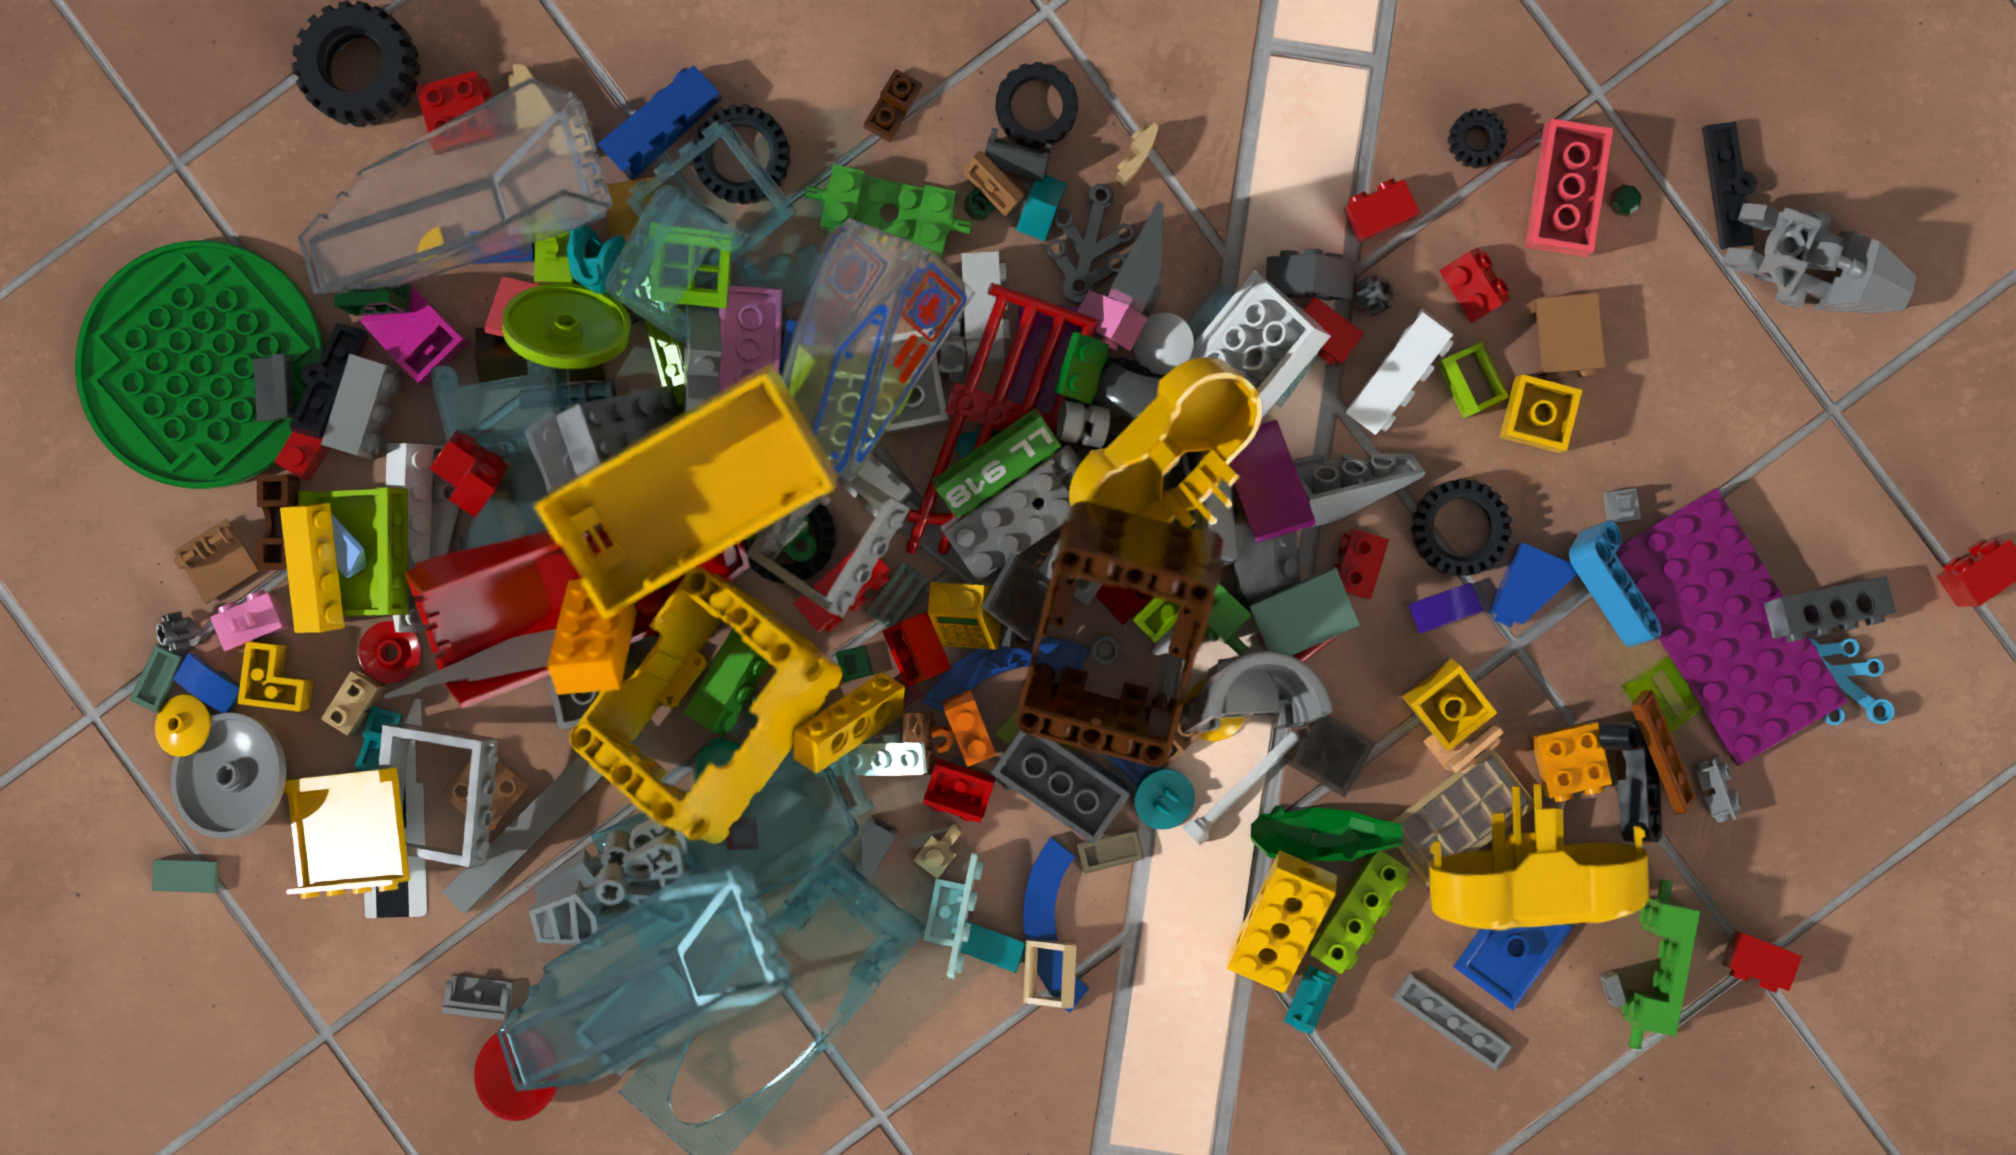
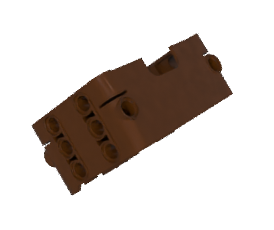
[1015,501,1224,767]

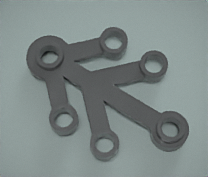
[1047,184,1133,302]

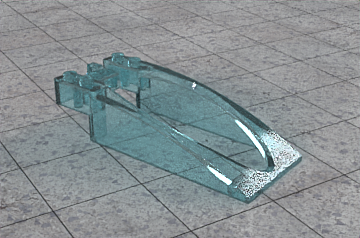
[618,845,926,1155]

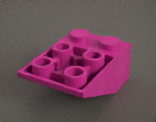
[360,277,470,387]

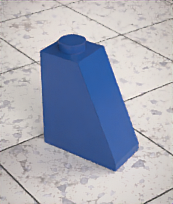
[1488,543,1577,628]

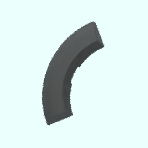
[1091,363,1162,420]

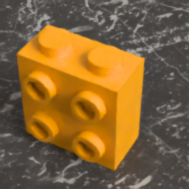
[1530,722,1612,802]

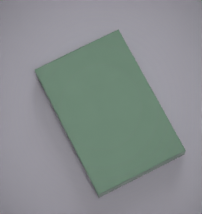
[1248,567,1360,656]

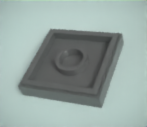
[981,554,1050,641]

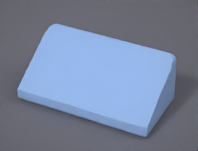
[331,513,366,578]

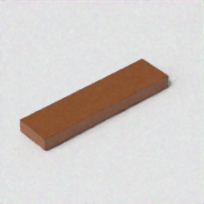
[1631,689,1696,815]

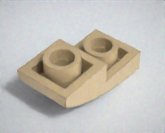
[1116,122,1159,187]

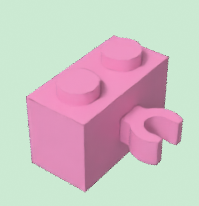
[1074,290,1148,351]
[210,590,291,652]

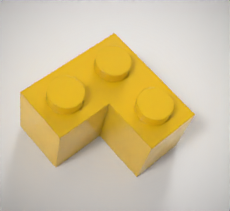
[238,641,314,712]

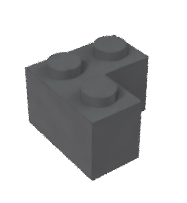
[1266,249,1355,301]

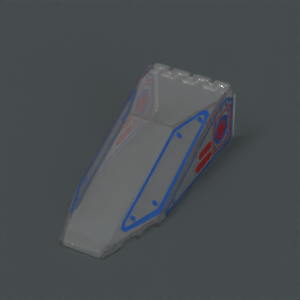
[753,218,975,549]

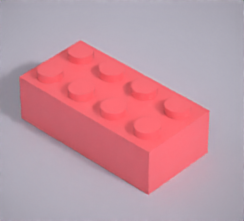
[1524,118,1613,257]

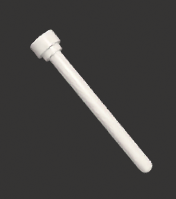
[1183,731,1300,845]

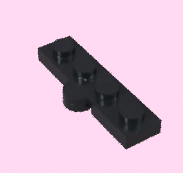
[1702,122,1757,250]
[289,323,368,439]

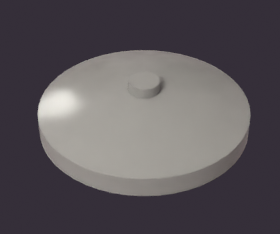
[171,713,287,839]

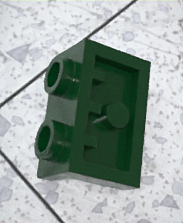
[334,281,411,316]

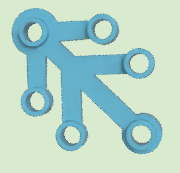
[1809,637,1895,725]

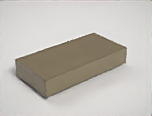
[1077,828,1145,874]

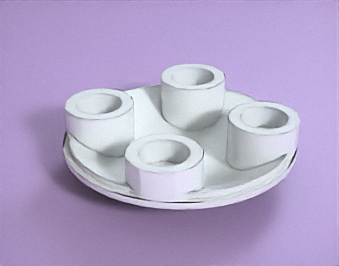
[1133,312,1194,375]

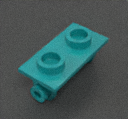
[1283,964,1337,1034]

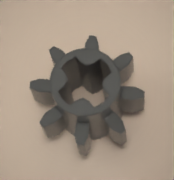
[1355,274,1394,316]
[156,611,196,651]

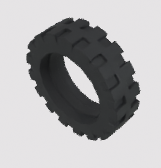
[995,62,1078,149]

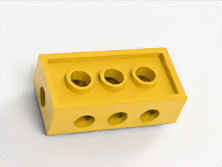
[1226,850,1338,994]

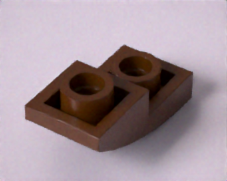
[863,69,922,142]

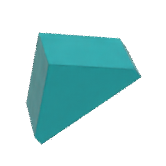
[1016,175,1068,242]

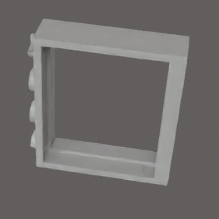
[746,459,910,617]
[378,722,498,867]

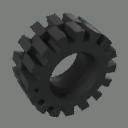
[1448,108,1508,168]

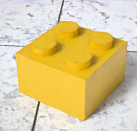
[1499,374,1583,453]

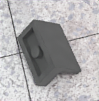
[253,354,296,422]

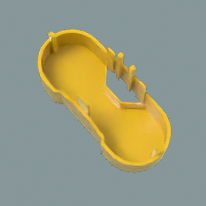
[1069,357,1262,528]
[1429,784,1649,930]

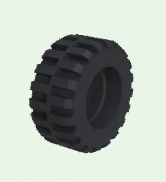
[292,1,420,127]

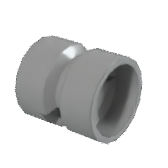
[1056,400,1110,448]

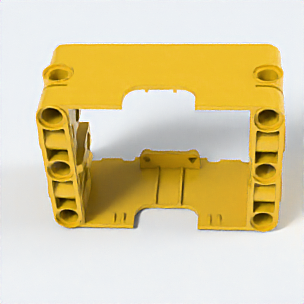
[569,567,842,844]

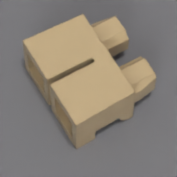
[321,669,387,736]

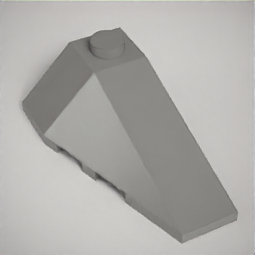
[1293,453,1425,528]

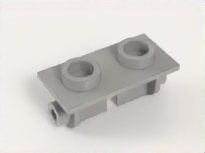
[1695,755,1742,823]

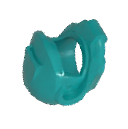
[567,224,630,294]

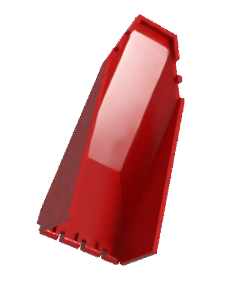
[406,523,750,709]

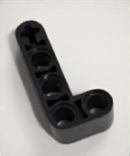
[1599,720,1662,842]

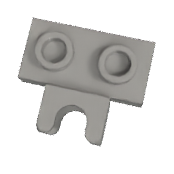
[938,314,966,382]

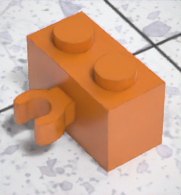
[930,689,996,767]

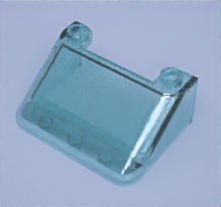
[605,185,748,344]
[431,360,571,463]

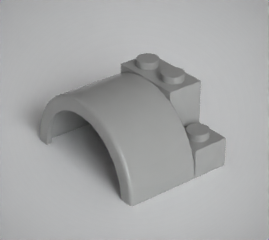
[1182,651,1333,732]

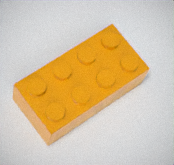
[547,578,637,694]

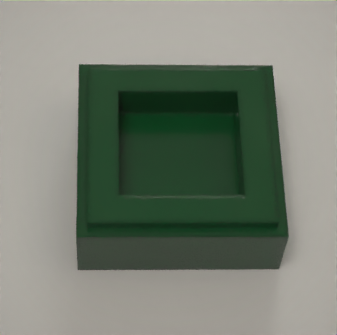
[835,645,874,682]

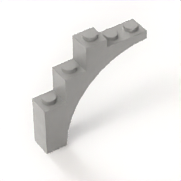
[683,305,722,413]

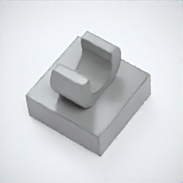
[1603,488,1641,523]

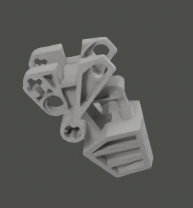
[1722,203,1916,314]
[529,819,694,945]

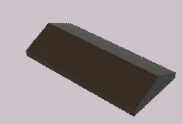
[475,327,605,390]

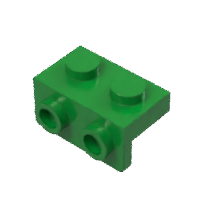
[1054,332,1109,405]

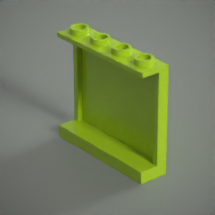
[298,487,409,616]

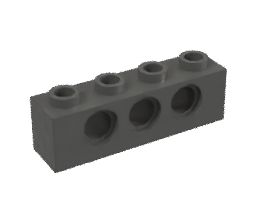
[1764,576,1896,643]

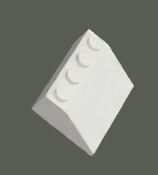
[1190,270,1331,419]

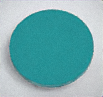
[1134,768,1195,830]

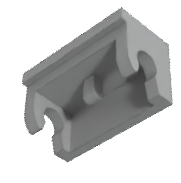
[442,974,514,1020]

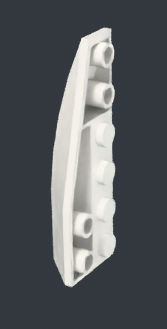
[385,443,459,633]

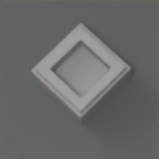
[1600,970,1627,1008]

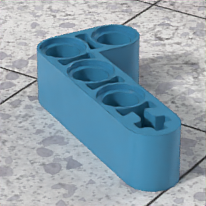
[1569,520,1661,647]

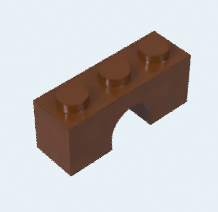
[257,475,300,570]

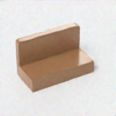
[962,151,1029,217]

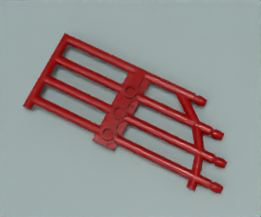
[905,282,1099,555]

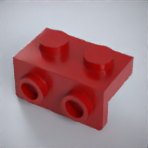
[1439,247,1510,323]
[922,758,996,823]

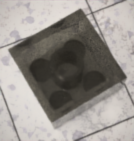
[1287,715,1376,797]

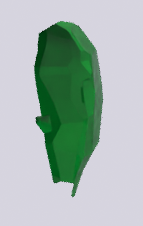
[1251,806,1402,861]

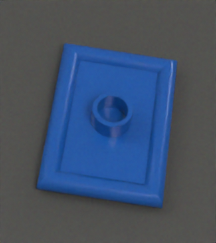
[1453,924,1575,1011]

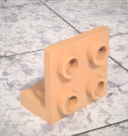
[1422,721,1504,773]

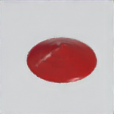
[474,1026,560,1121]

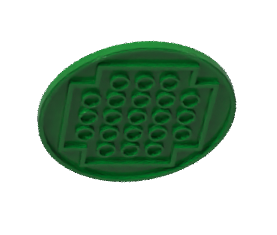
[75,240,325,489]

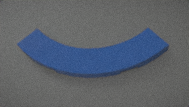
[923,636,1090,714]
[1023,837,1089,1013]

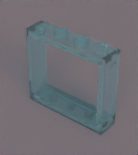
[625,121,798,288]

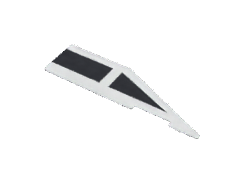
[364,699,427,918]

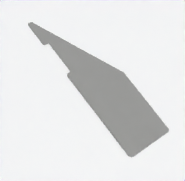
[384,629,556,699]

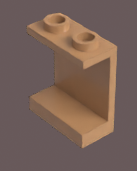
[1530,293,1606,381]

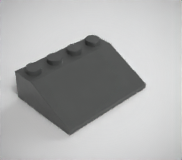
[1108,201,1163,316]

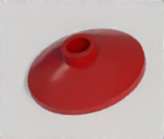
[358,621,422,684]

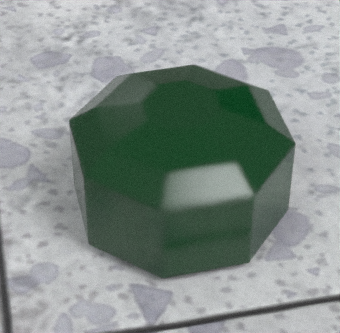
[1609,184,1642,216]
[964,188,995,220]

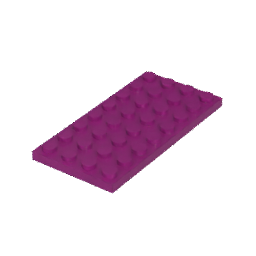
[1615,488,1848,766]

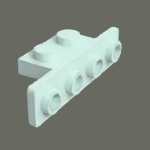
[817,733,927,776]
[923,852,984,980]

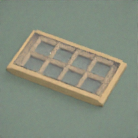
[1389,749,1534,888]

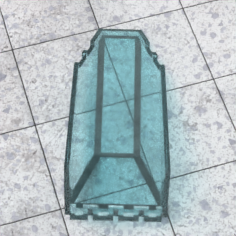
[497,866,792,1091]

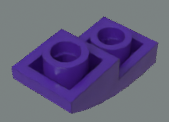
[1409,582,1483,634]

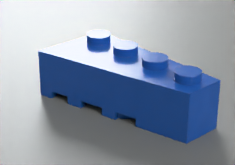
[597,65,723,180]

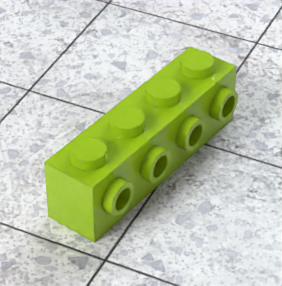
[1307,851,1410,975]

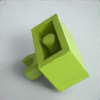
[534,219,577,285]

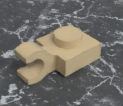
[913,823,963,879]

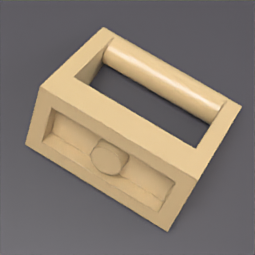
[1023,939,1077,1009]

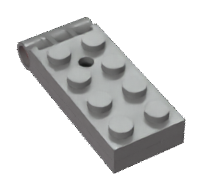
[940,441,1082,582]

